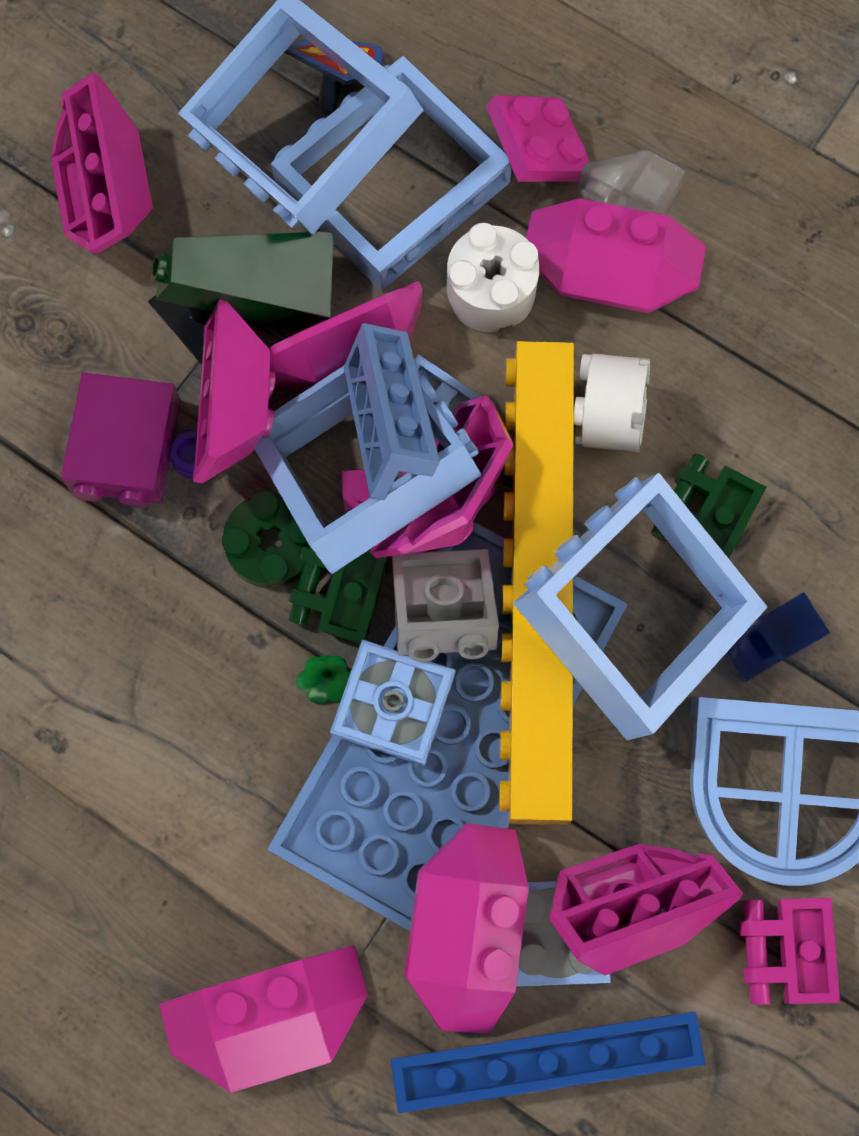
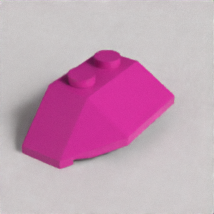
[51,73,153,255]
[526,198,706,313]
[269,281,423,394]
[193,299,276,483]
[370,396,513,558]
[404,823,529,1034]
[549,843,743,976]
[159,945,368,1093]

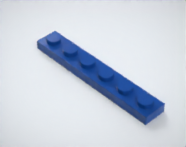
[391,1011,706,1113]

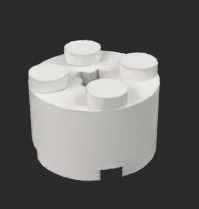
[447,223,539,333]
[574,354,650,453]

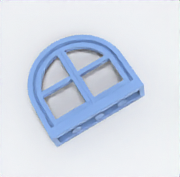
[690,697,859,886]

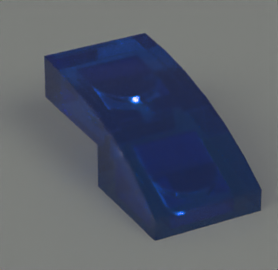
[727,592,830,682]

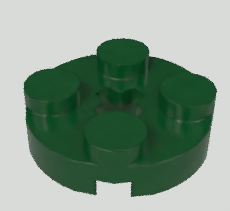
[222,491,309,587]

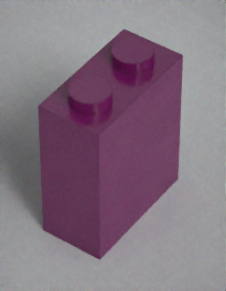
[60,372,181,507]

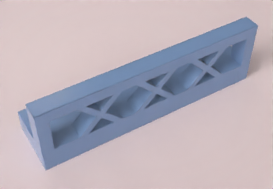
[344,323,440,501]

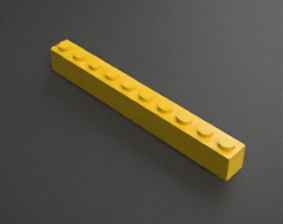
[499,341,574,826]

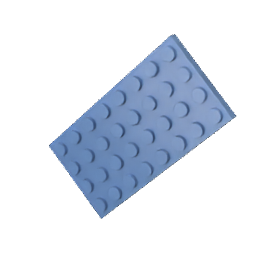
[267,522,628,932]

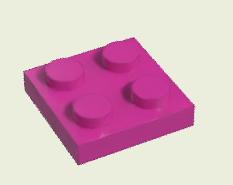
[486,95,594,182]

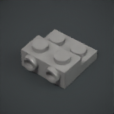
[392,549,499,662]

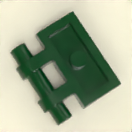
[651,454,767,559]
[289,545,390,643]

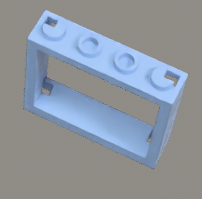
[178,0,424,235]
[271,56,512,292]
[254,366,482,574]
[513,473,767,740]

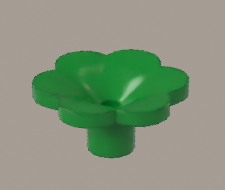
[296,655,352,704]

